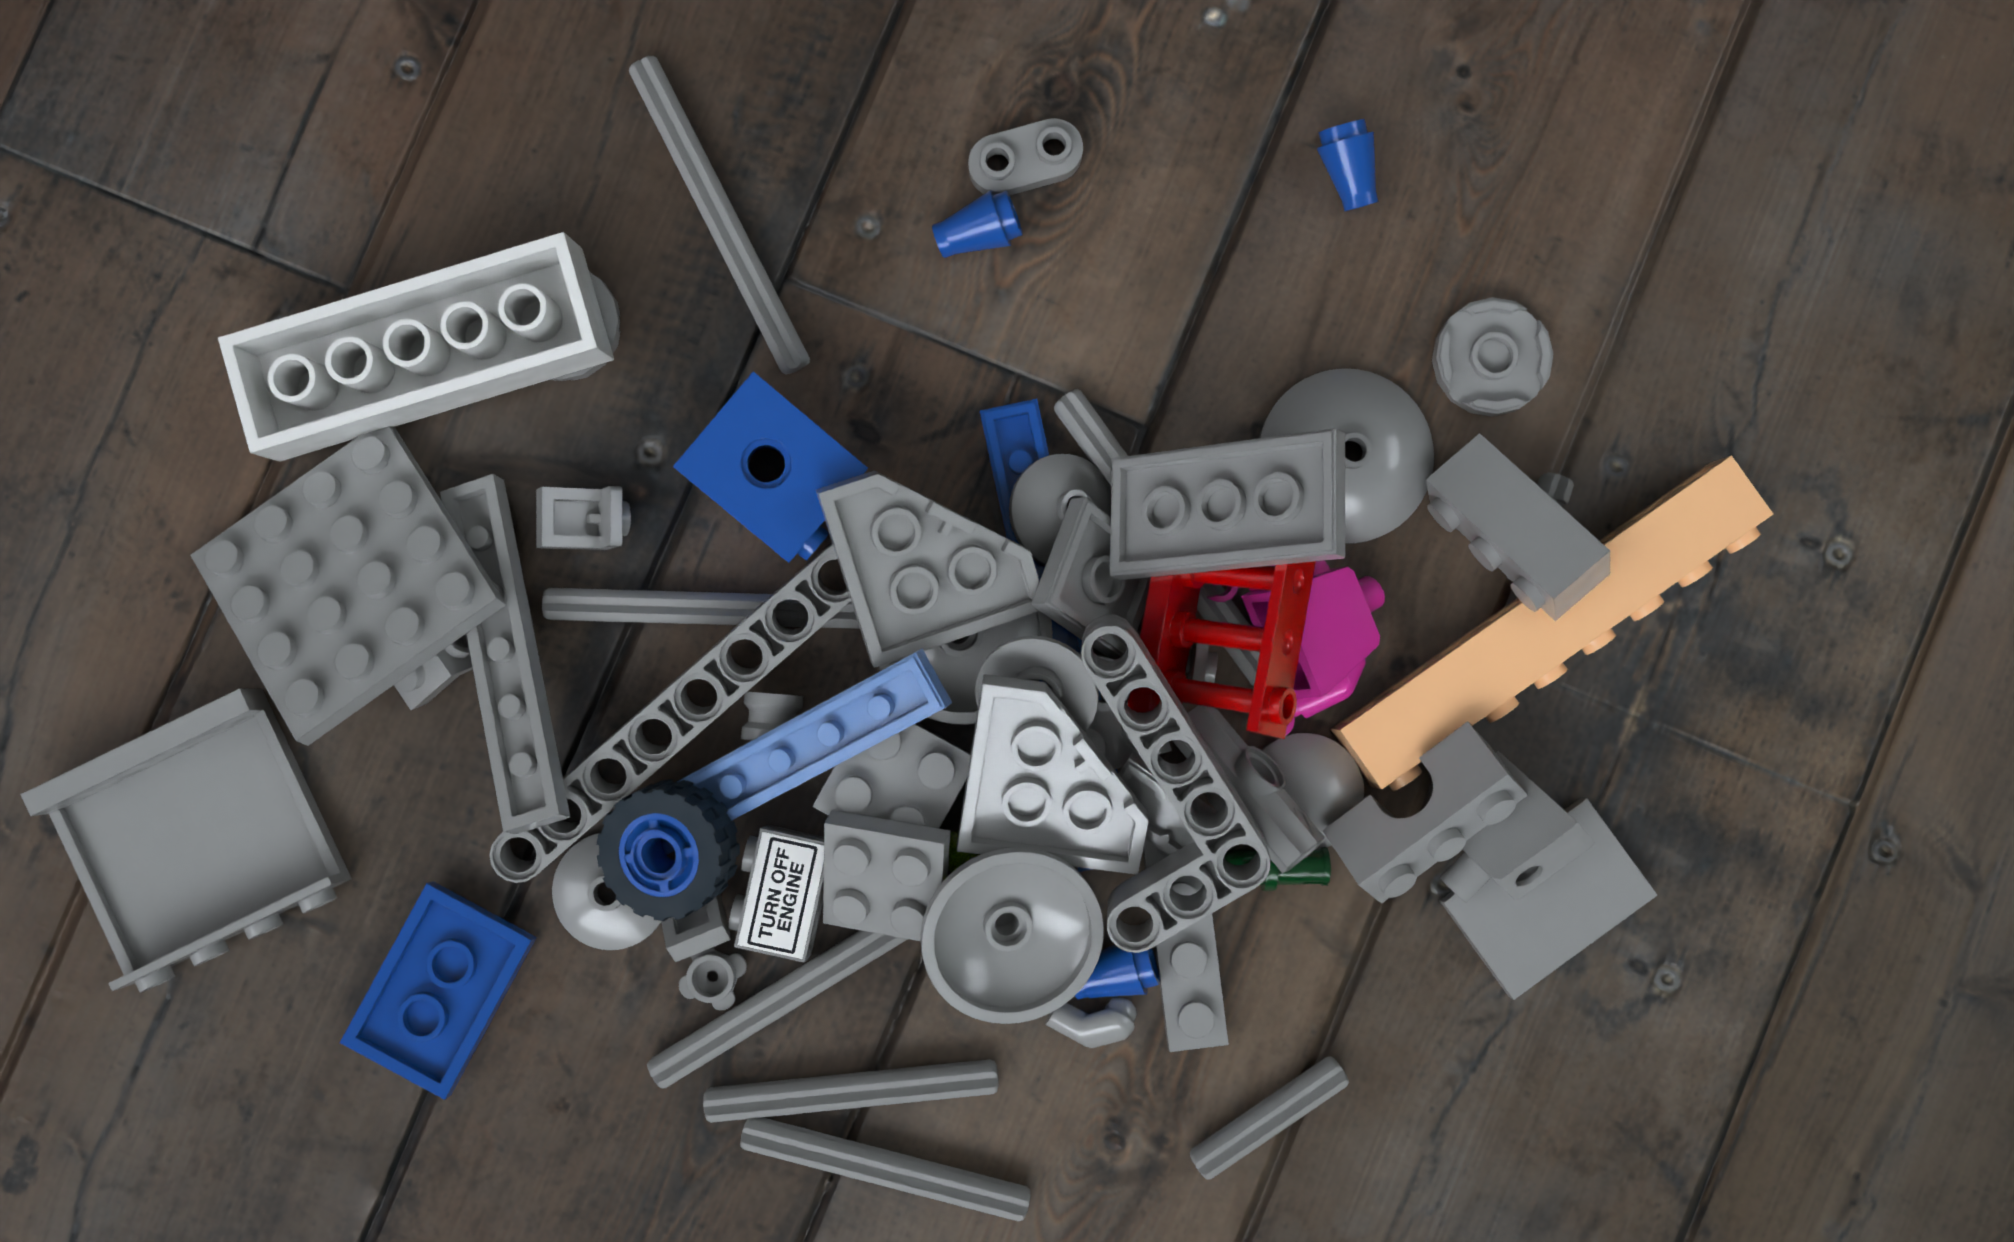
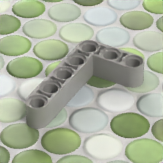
[1081,615,1270,953]

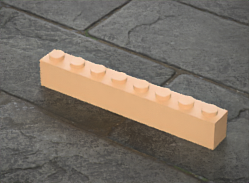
[1330,455,1773,791]

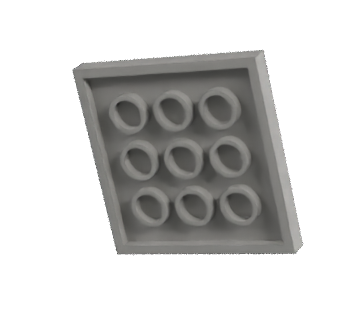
[190,426,506,746]

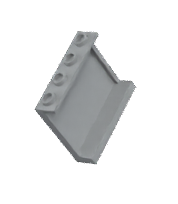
[20,688,352,993]

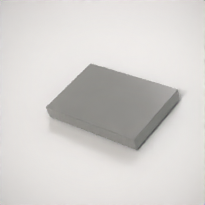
[1439,798,1657,1000]

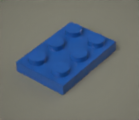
[340,881,537,1100]

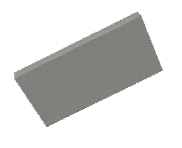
[1110,428,1345,580]

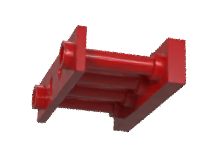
[1128,561,1316,739]

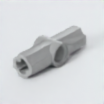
[1172,705,1325,874]

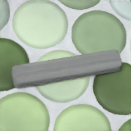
[1190,1056,1349,1180]

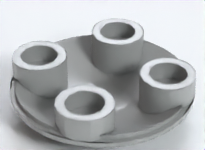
[1262,733,1364,849]

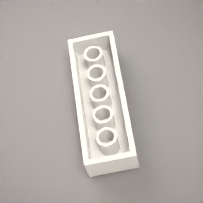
[218,232,614,462]

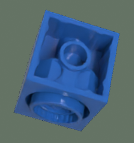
[673,371,868,563]

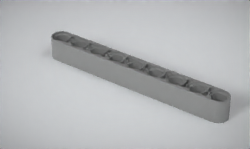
[489,543,851,883]

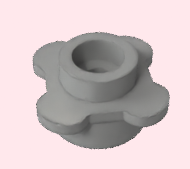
[679,947,747,1010]

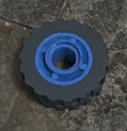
[596,779,740,921]

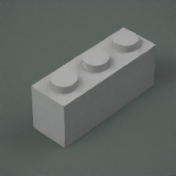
[1426,433,1610,621]

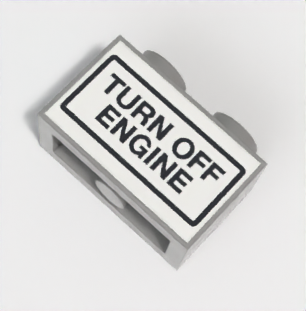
[728,825,824,963]

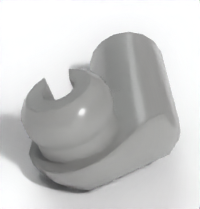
[1045,997,1137,1048]

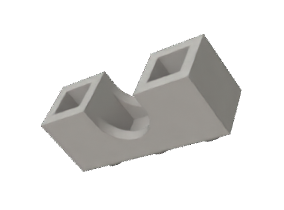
[1322,721,1528,904]

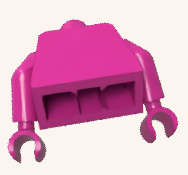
[1207,560,1385,736]

